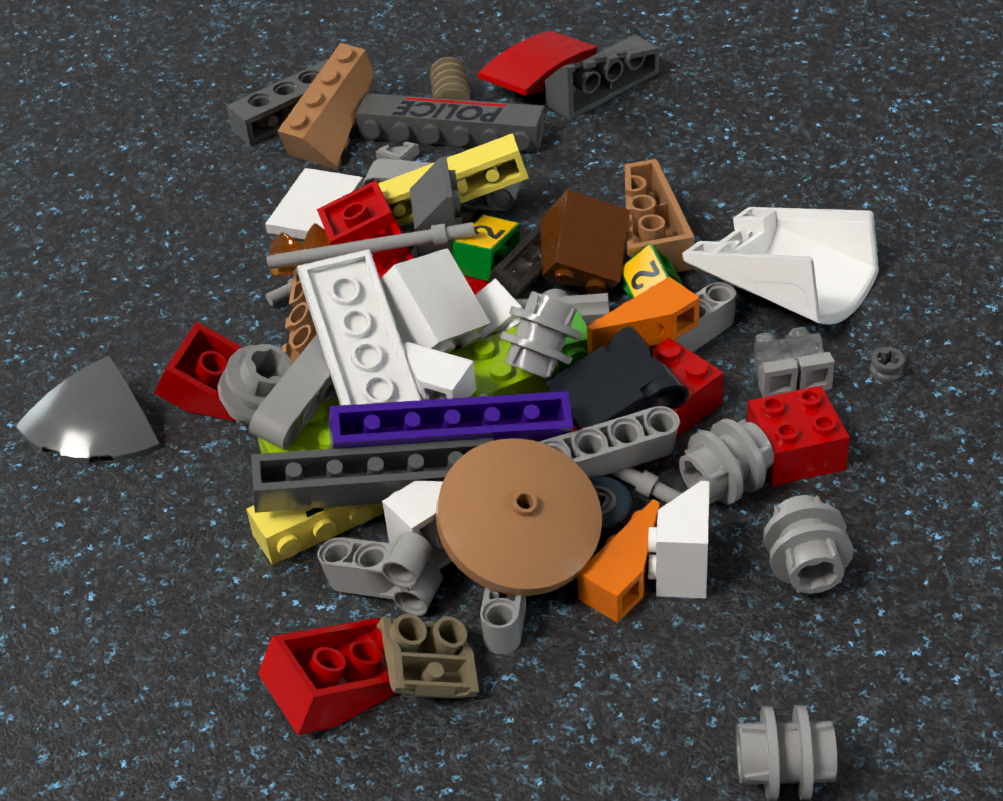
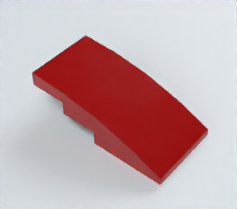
[477,31,598,95]
[317,180,414,278]

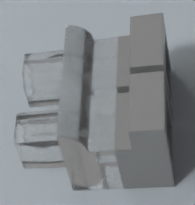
[753,327,835,397]

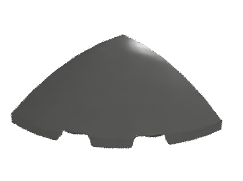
[16,356,161,463]

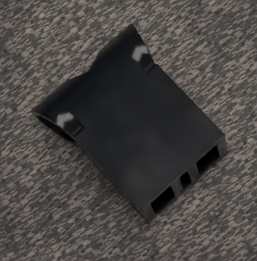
[545,326,689,431]

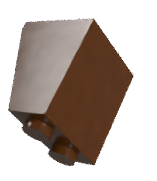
[540,189,630,294]

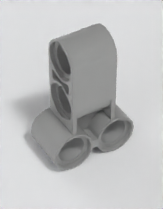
[317,532,443,616]

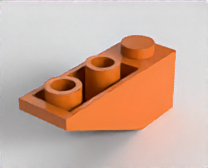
[587,277,700,354]
[577,499,660,623]

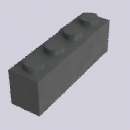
[545,34,659,120]

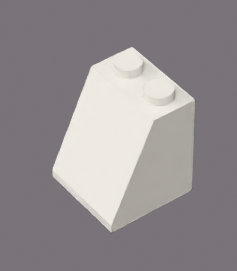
[380,248,491,353]

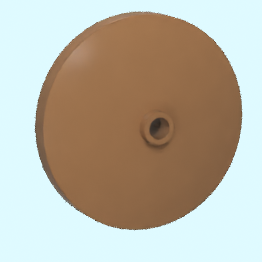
[436,438,602,596]

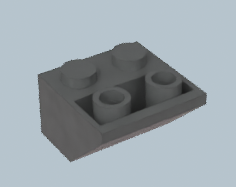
[410,157,462,257]

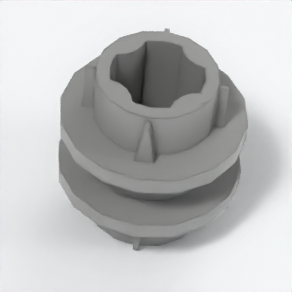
[500,291,582,380]
[218,344,292,425]
[679,418,774,505]
[763,495,854,594]
[736,705,837,801]

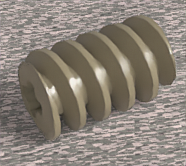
[430,57,471,100]

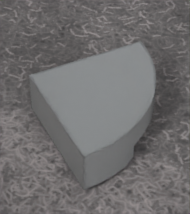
[376,142,420,161]

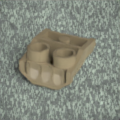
[377,614,479,698]

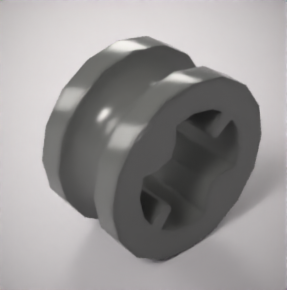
[870,347,905,383]

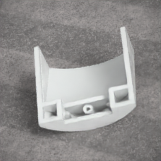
[682,207,879,324]

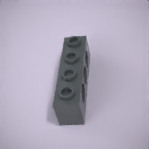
[226,60,328,146]

